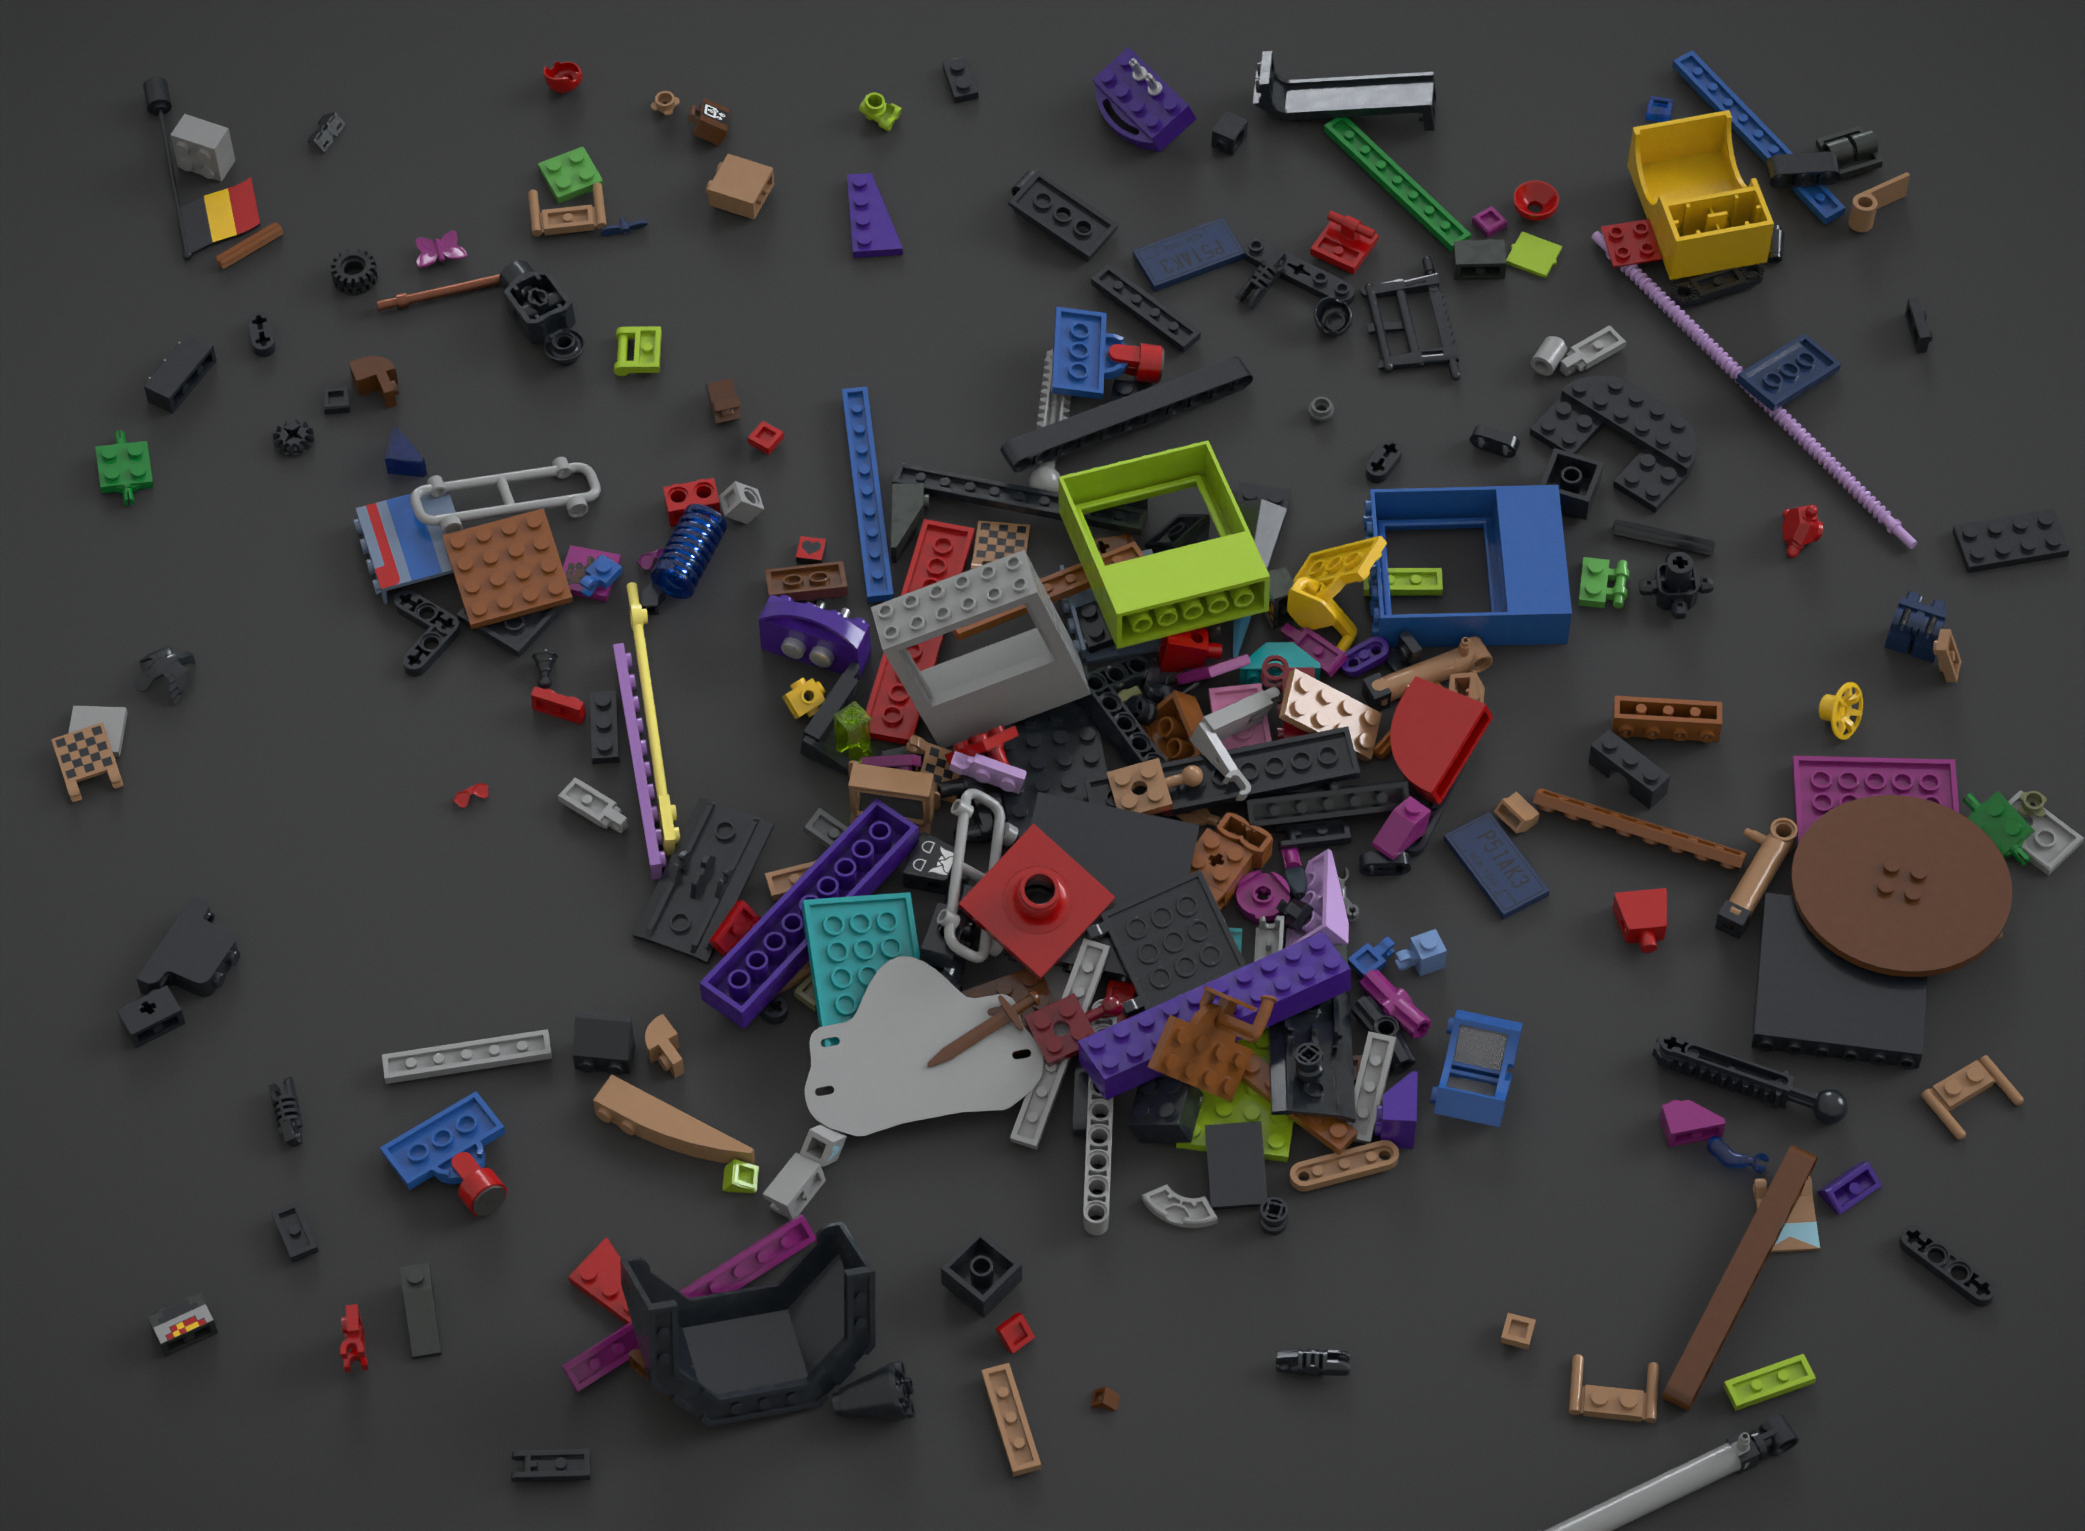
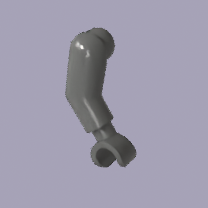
[1338,867,1359,922]

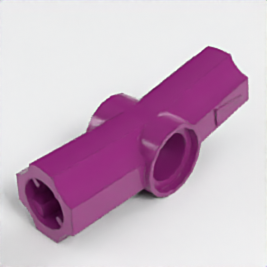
[1359,969,1431,1039]

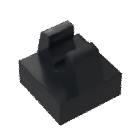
[1276,899,1314,931]

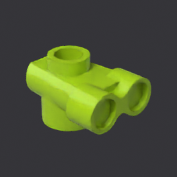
[858,92,902,131]

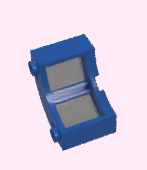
[1430,1009,1523,1127]

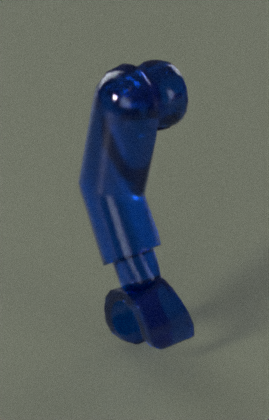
[1707,1136,1769,1173]

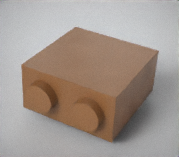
[706,154,775,220]

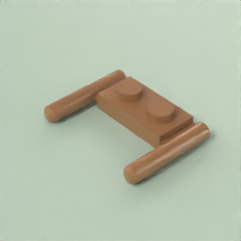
[528,183,607,236]
[1921,1055,2024,1140]
[1569,1354,1659,1423]

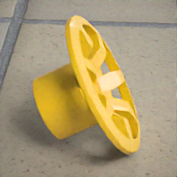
[1819,682,1863,740]

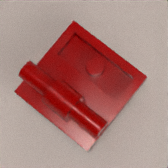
[1310,210,1379,274]

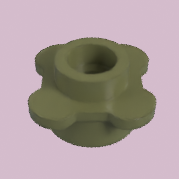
[2018,791,2047,818]

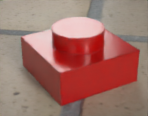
[748,421,784,455]
[995,1312,1035,1354]

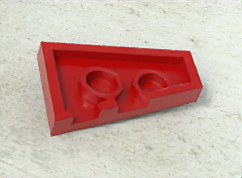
[569,1237,631,1325]

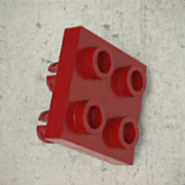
[945,725,1019,765]

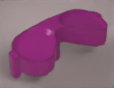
[637,548,673,570]

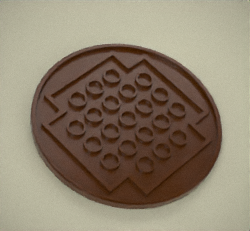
[1791,795,2012,977]

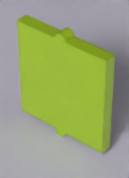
[1506,232,1562,278]

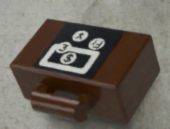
[688,98,730,146]

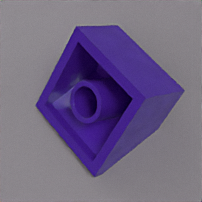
[1374,1071,1418,1149]

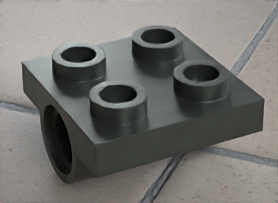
[1815,126,1883,180]

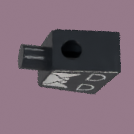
[903,832,970,895]

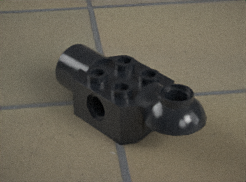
[499,260,586,366]
[920,884,976,993]

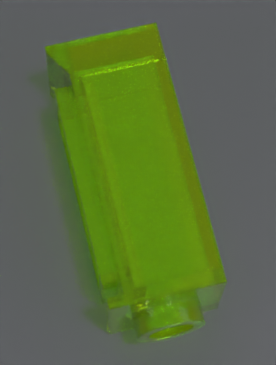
[834,701,874,763]

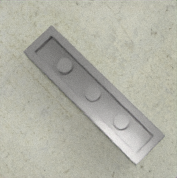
[1346,1031,1396,1144]

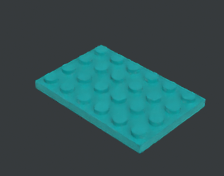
[801,892,920,1047]

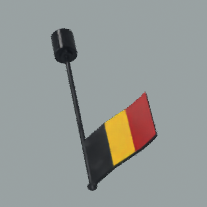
[143,77,260,261]

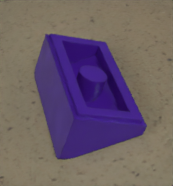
[1817,1161,1883,1215]

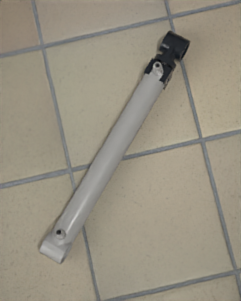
[1544,1414,1799,1531]

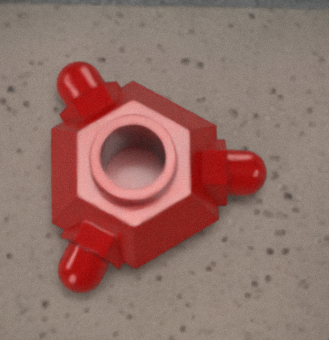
[1782,505,1823,558]

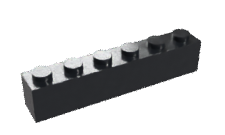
[1243,779,1409,826]

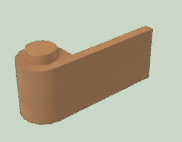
[1848,172,1910,232]

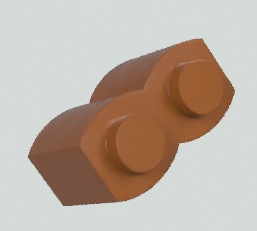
[1216,813,1273,869]

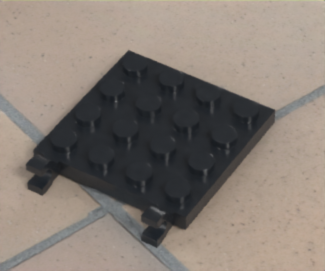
[1085,869,1246,1017]

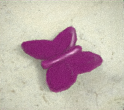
[415,230,467,268]

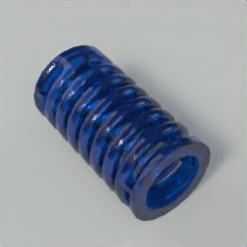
[650,504,727,599]

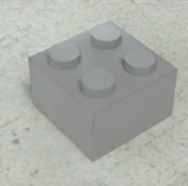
[171,114,236,182]

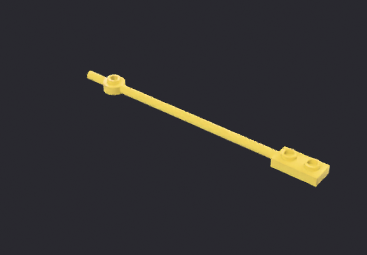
[627,582,680,855]

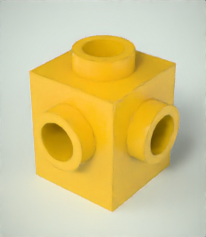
[782,677,826,719]

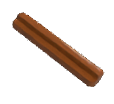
[216,222,283,269]

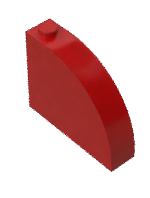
[1390,676,1493,805]

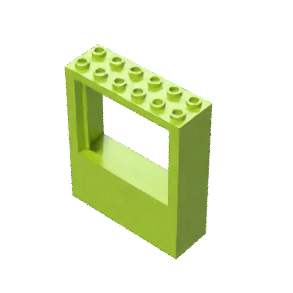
[1058,441,1270,649]

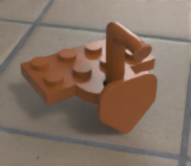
[1147,986,1277,1102]

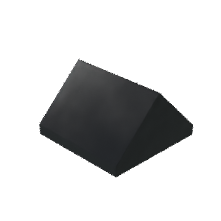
[1144,514,1210,554]

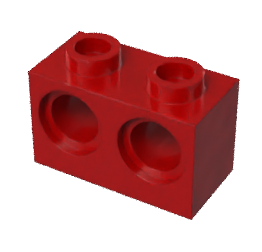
[663,478,721,527]

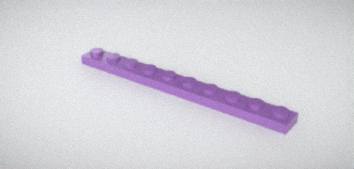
[613,643,667,880]

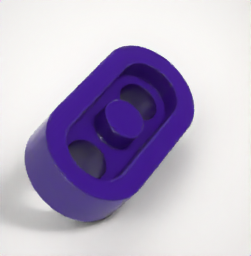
[1341,636,1390,677]

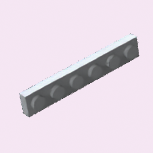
[382,1029,552,1084]

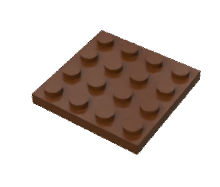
[442,508,573,629]

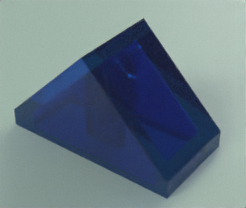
[385,427,428,477]

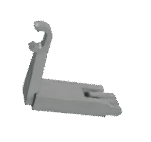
[1190,687,1280,801]

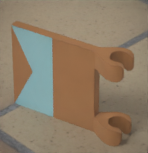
[1753,1176,1820,1253]

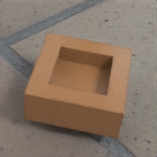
[1500,1313,1536,1350]

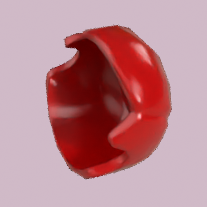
[543,61,583,94]

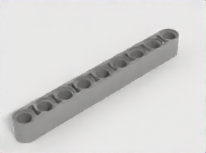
[1083,999,1117,1236]

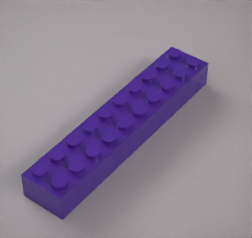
[700,798,919,1029]
[1078,931,1351,1100]

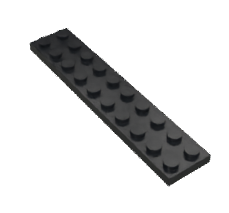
[1084,726,1360,817]

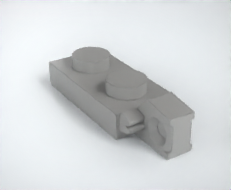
[1559,325,1626,377]
[558,777,629,834]

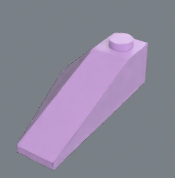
[1285,849,1349,948]

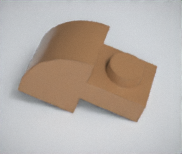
[645,1014,684,1078]

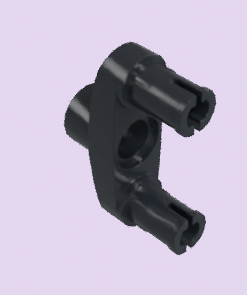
[937,774,1003,844]

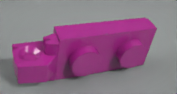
[1280,623,1348,677]

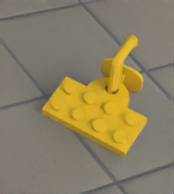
[1287,535,1387,652]

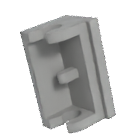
[1254,916,1284,962]
[763,1153,826,1220]

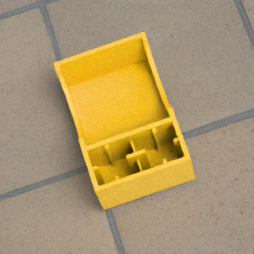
[1627,110,1774,280]

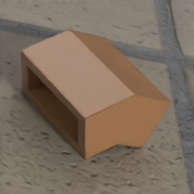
[1494,791,1539,833]

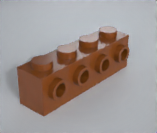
[1611,696,1722,743]

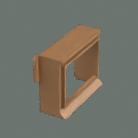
[848,761,941,834]

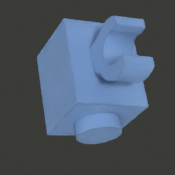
[1395,929,1447,976]

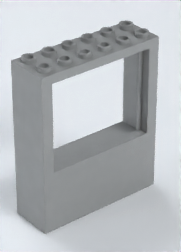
[871,550,1091,748]

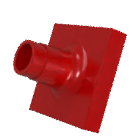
[958,823,1115,981]

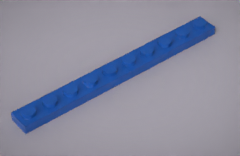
[1672,50,1846,224]
[842,387,894,603]

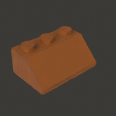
[1140,690,1204,762]

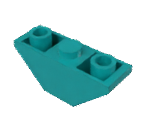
[1240,642,1320,684]

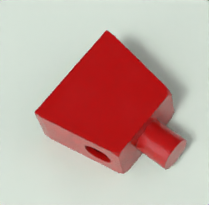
[1158,628,1222,672]
[1612,888,1667,953]

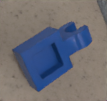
[579,554,623,598]
[1347,937,1395,979]

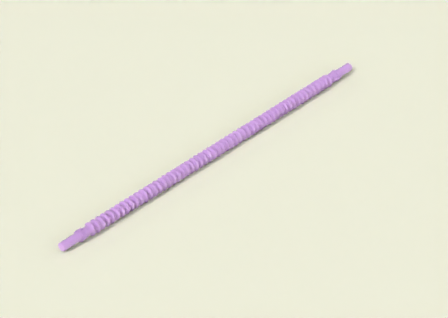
[1591,231,1917,549]

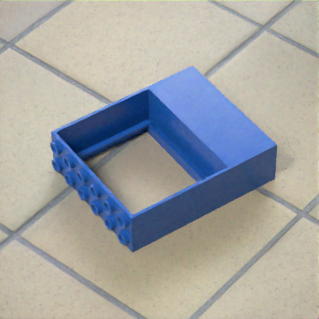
[1363,485,1572,648]

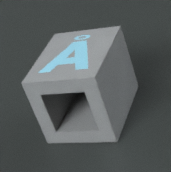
[800,1124,847,1167]

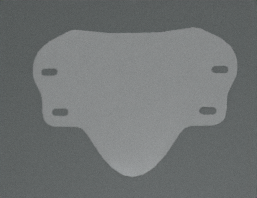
[805,956,1044,1136]

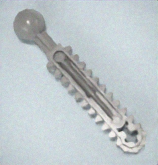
[1029,349,1071,493]

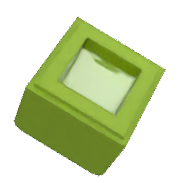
[722,1159,759,1193]

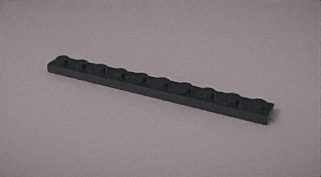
[892,463,1148,536]

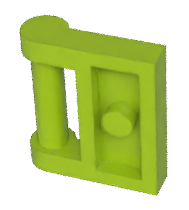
[614,326,662,376]

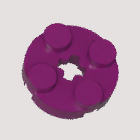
[1236,870,1290,925]

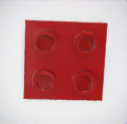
[1601,219,1662,268]

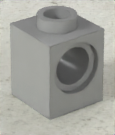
[719,481,764,524]

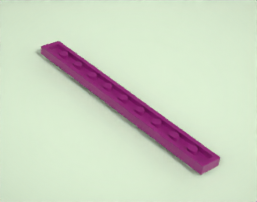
[561,1215,815,1392]

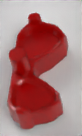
[452,783,489,808]

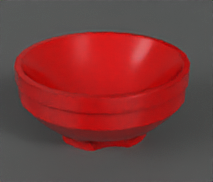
[1513,180,1559,221]

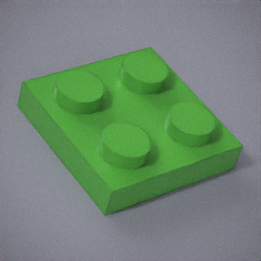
[538,147,604,204]

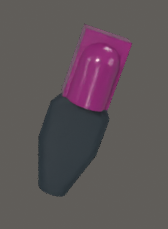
[1281,848,1307,899]

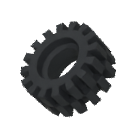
[330,247,378,295]

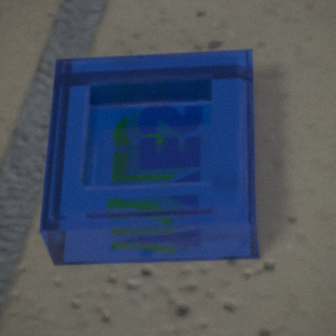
[1645,96,1674,122]

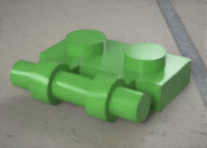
[1578,557,1629,608]

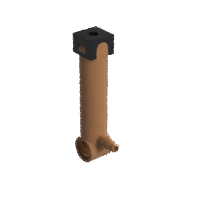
[1362,636,1493,712]
[1715,818,1798,940]

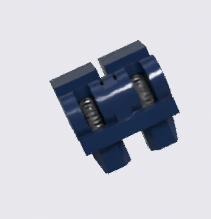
[1884,591,1947,663]

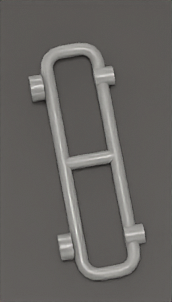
[410,457,601,535]
[937,788,1018,963]

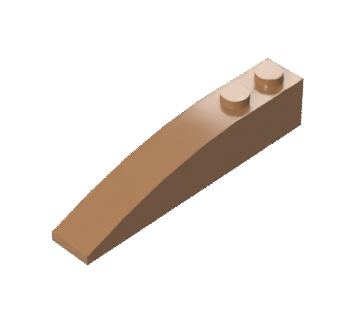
[593,1075,755,1165]

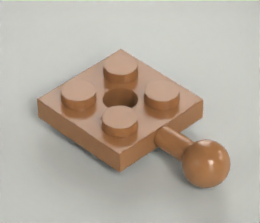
[1106,758,1203,815]

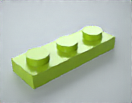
[1363,568,1443,596]
[1723,1354,1816,1411]

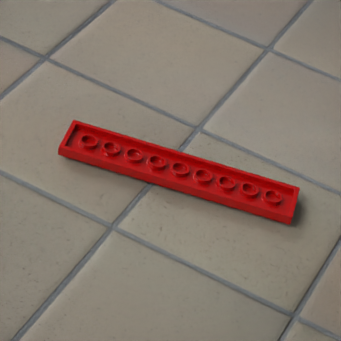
[860,519,975,745]

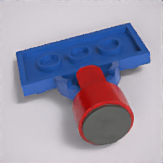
[1051,307,1165,400]
[380,1091,507,1216]

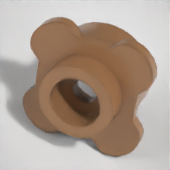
[651,91,680,116]

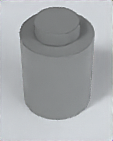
[1531,336,1567,376]

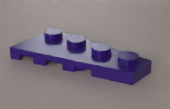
[847,173,903,258]

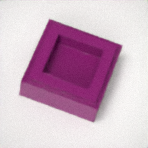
[1472,206,1507,238]

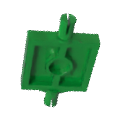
[95,430,153,506]
[1962,791,2035,866]

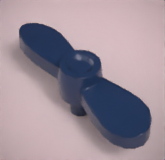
[601,217,648,237]

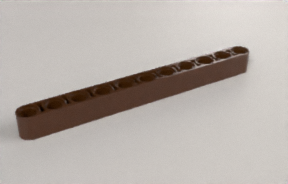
[1662,1145,1818,1411]

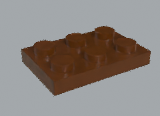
[765,561,848,602]

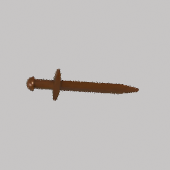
[928,991,1041,1067]

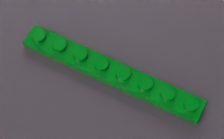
[1324,117,1471,253]

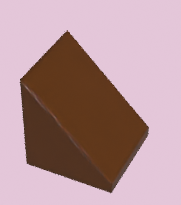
[1091,1387,1120,1411]

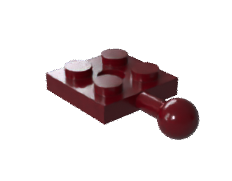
[1024,993,1123,1067]

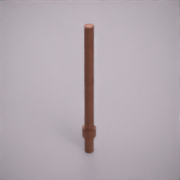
[376,274,500,311]

